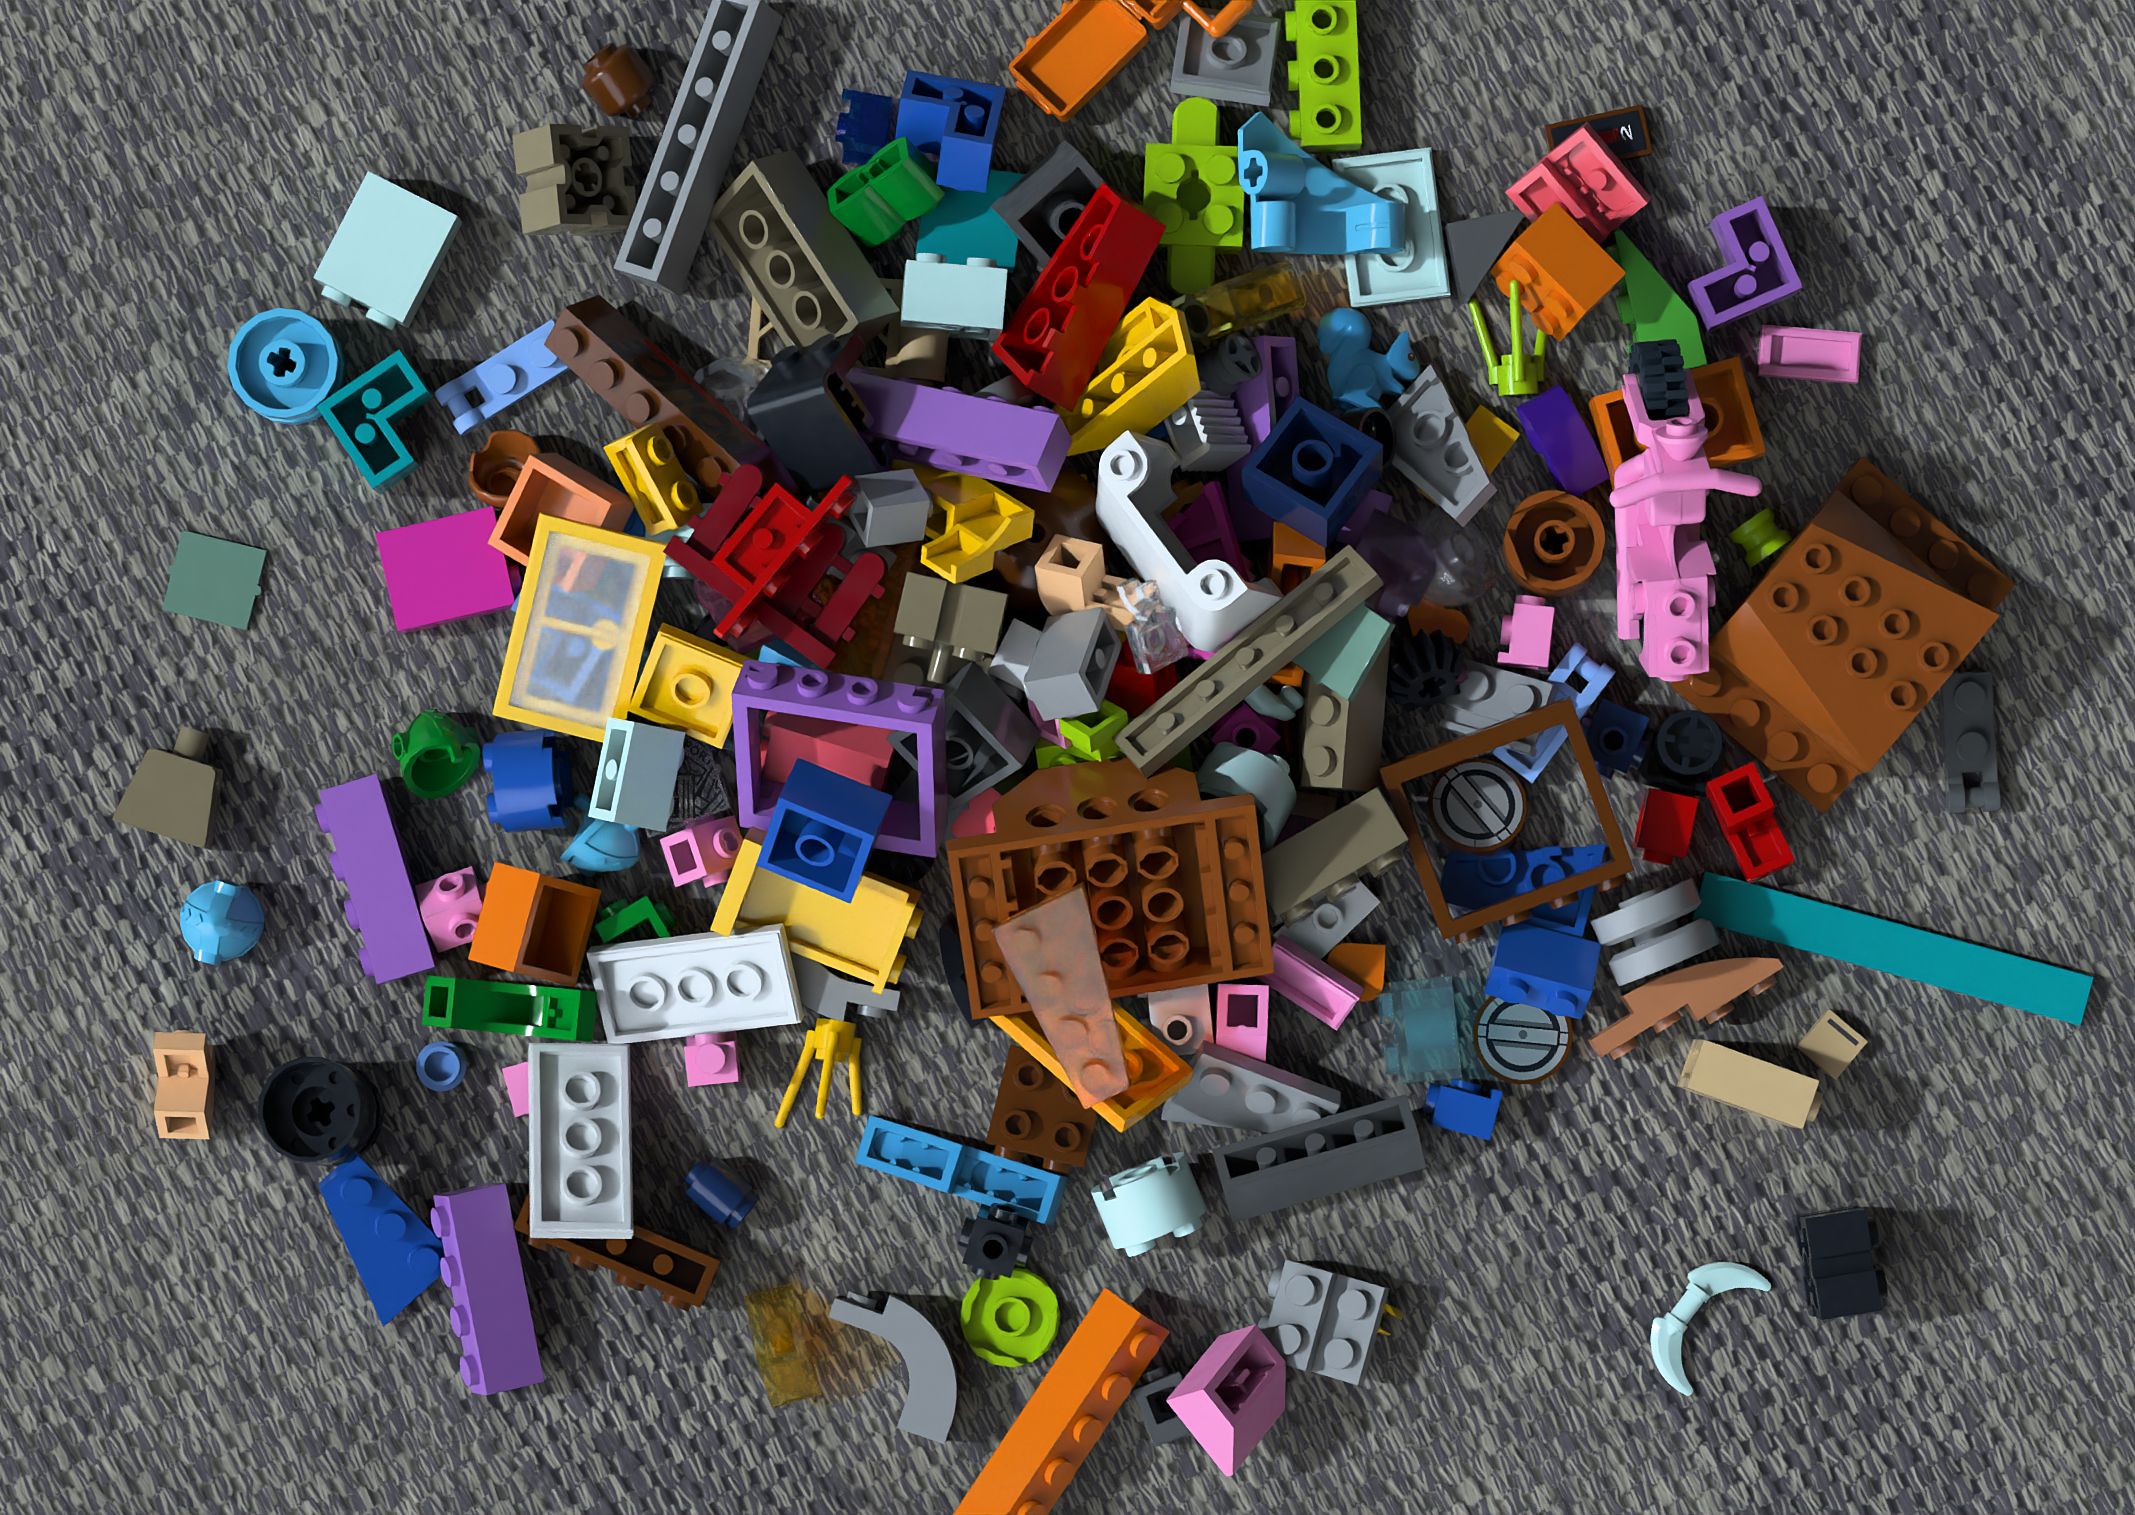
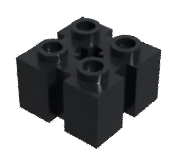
[1792,1206,1888,1320]

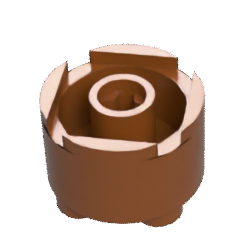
[1503,490,1605,599]

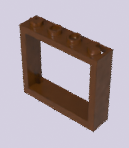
[1379,696,1634,944]

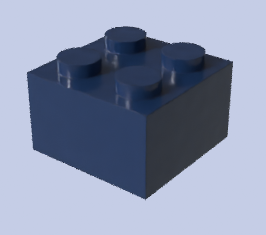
[1242,396,1383,549]

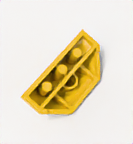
[1052,296,1201,456]

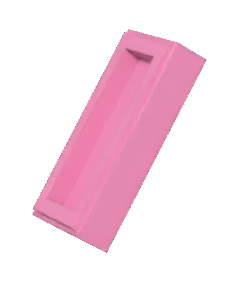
[1757,324,1862,384]
[1254,934,1365,1031]

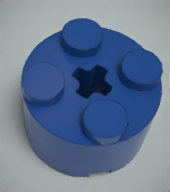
[483,729,574,833]

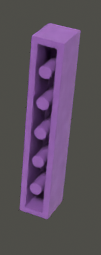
[846,368,1072,493]

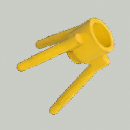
[774,1018,862,1128]

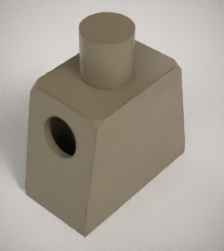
[112,725,223,850]

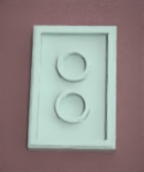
[1332,147,1451,309]

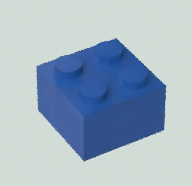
[756,758,893,904]

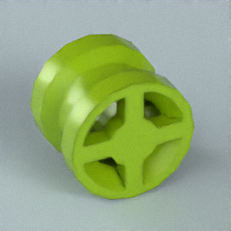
[1728,507,1792,567]

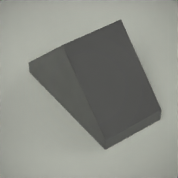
[1444,209,1525,304]

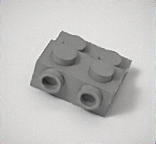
[1257,1260,1390,1386]

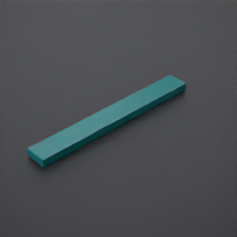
[1691,871,2094,1026]

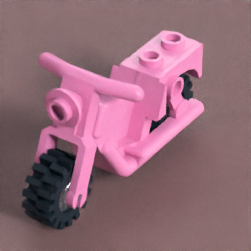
[1610,339,1762,681]

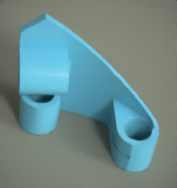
[1238,111,1405,255]

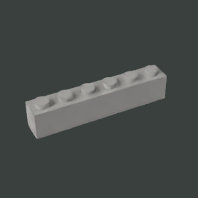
[614,0,783,296]

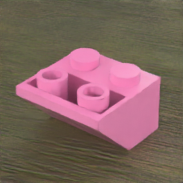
[1166,1324,1286,1477]

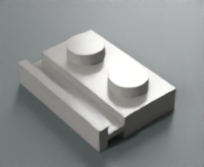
[1439,658,1559,757]

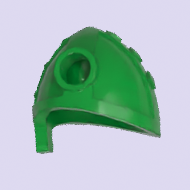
[392,709,480,799]

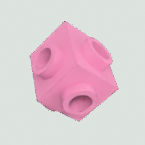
[660,812,743,888]
[415,866,488,953]

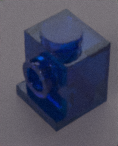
[835,88,894,168]

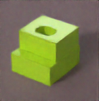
[1058,698,1128,762]

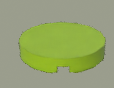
[960,1267,1060,1367]

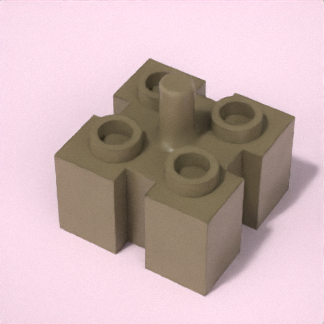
[512,124,637,236]
[894,572,1010,684]

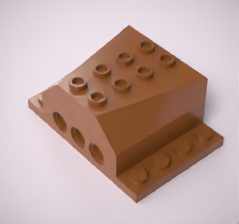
[1669,456,2016,815]
[945,756,1274,1020]

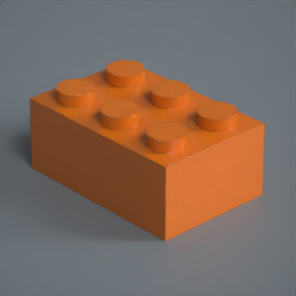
[1588,356,1766,491]

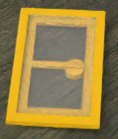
[492,512,667,743]

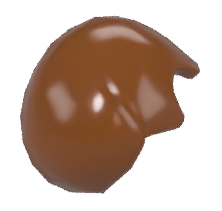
[468,429,542,510]

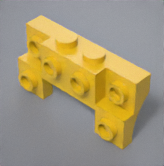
[819,459,1035,584]

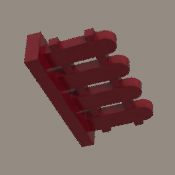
[663,464,889,671]

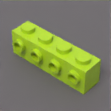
[1285,0,1362,153]

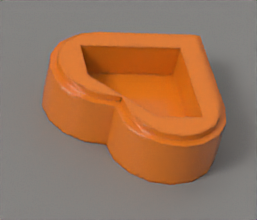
[1407,595,1469,645]
[1326,943,1386,1002]

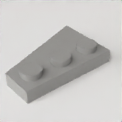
[1386,364,1497,527]
[1161,1040,1341,1133]

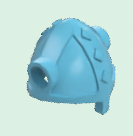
[560,793,641,877]
[180,879,265,965]

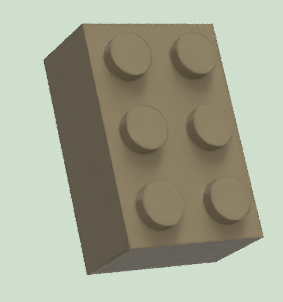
[1261,787,1409,929]

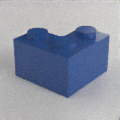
[895,70,1006,193]

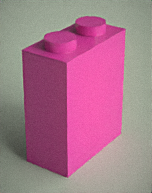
[375,506,523,634]

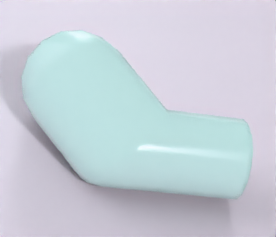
[1243,684,1304,721]

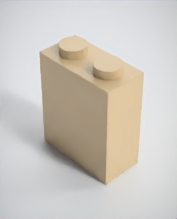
[1677,1039,1823,1129]

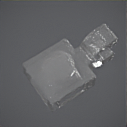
[1116,578,1189,674]

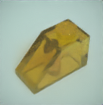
[744,1283,821,1408]

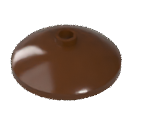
[973,466,1112,613]

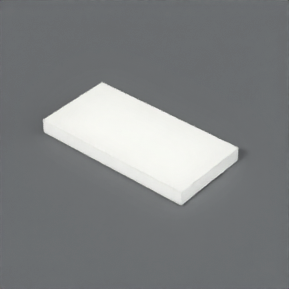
[587,923,804,1044]
[528,1043,633,1239]

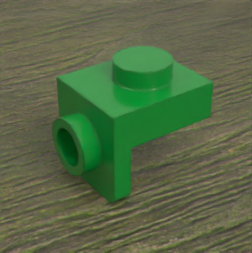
[595,895,677,944]

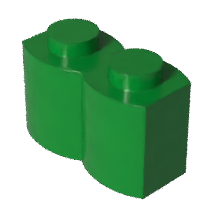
[827,136,946,249]

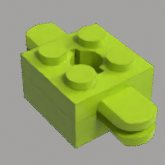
[1143,97,1244,299]

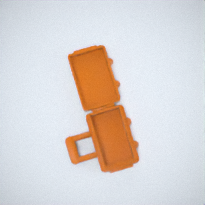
[1009,0,1255,122]

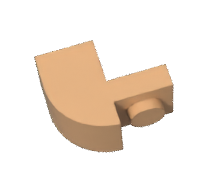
[1035,534,1154,633]
[153,1030,216,1140]

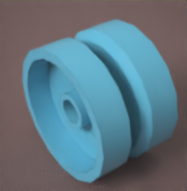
[227,308,347,425]

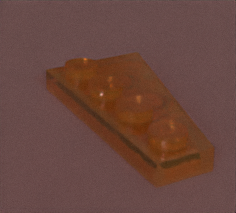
[991,882,1131,1109]

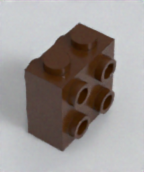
[985,1044,1098,1174]

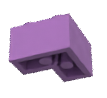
[1684,196,1803,335]

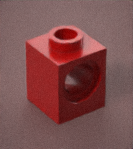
[1108,638,1177,719]
[1632,788,1699,866]

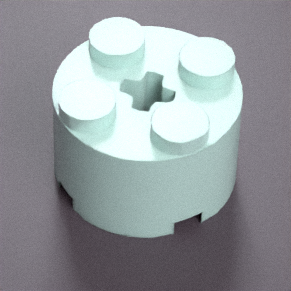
[1196,742,1297,853]
[1091,1152,1207,1257]

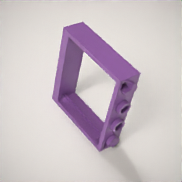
[731,659,948,858]

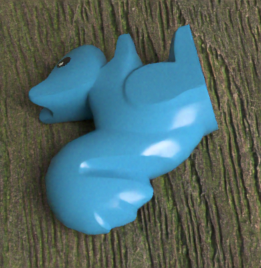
[1316,307,1420,412]

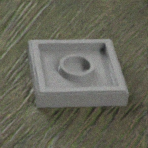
[1170,7,1281,107]

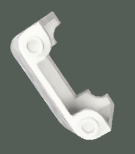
[1096,430,1284,653]

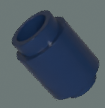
[683,1156,760,1229]

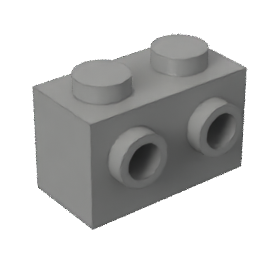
[1023,607,1122,721]

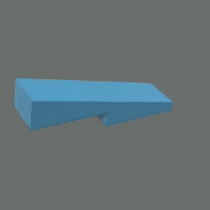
[855,1115,1068,1226]

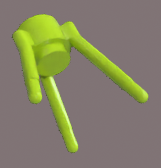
[1469,279,1548,396]

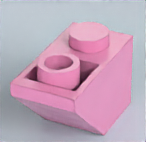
[1215,984,1269,1063]

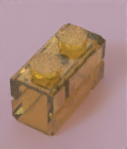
[1192,260,1306,341]

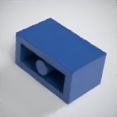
[1484,922,1601,1019]

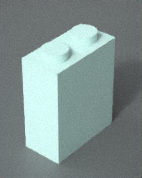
[313,171,463,330]

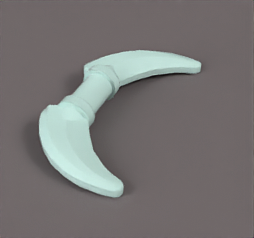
[1650,1262,1771,1396]

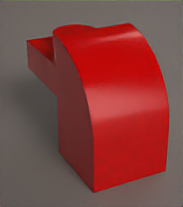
[1706,762,1795,884]

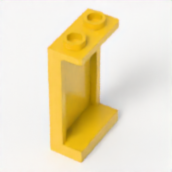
[710,826,925,995]

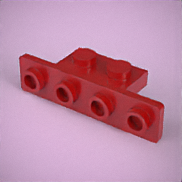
[710,473,858,641]

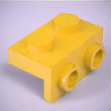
[603,421,705,536]

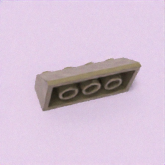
[707,150,900,348]
[1292,589,1394,793]

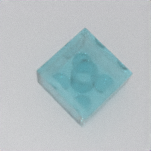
[1377,976,1462,1084]

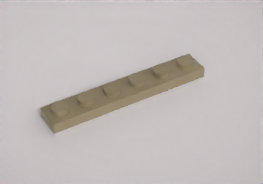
[1112,544,1384,779]

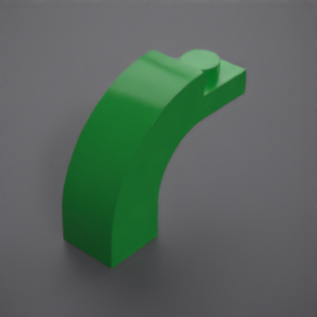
[422,975,597,1042]

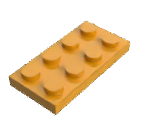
[989,998,1194,1133]

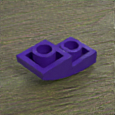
[1516,385,1610,497]

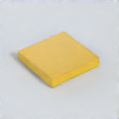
[628,623,756,749]

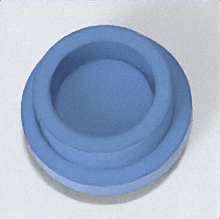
[416,1041,467,1091]

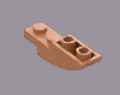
[1587,957,1784,1060]

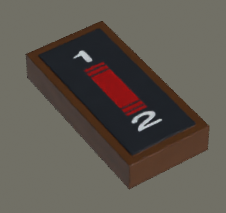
[1543,104,1652,162]

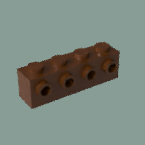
[513,1190,724,1312]

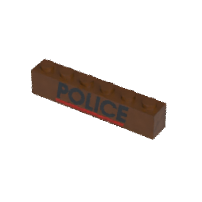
[544,295,807,523]

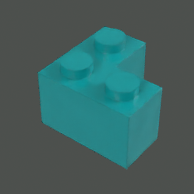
[316,349,435,494]

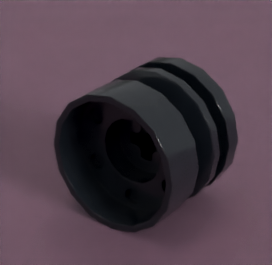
[258,1056,384,1167]

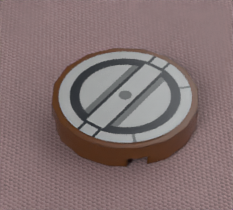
[1427,758,1528,857]
[1472,996,1573,1085]

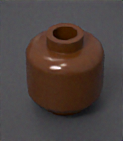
[582,42,656,118]

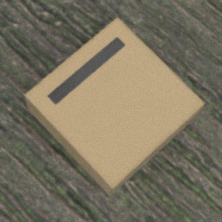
[1795,1009,1868,1080]

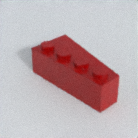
[991,182,1166,412]

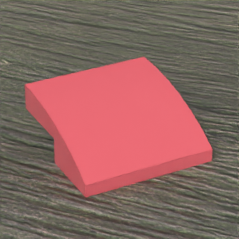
[1505,122,1651,245]

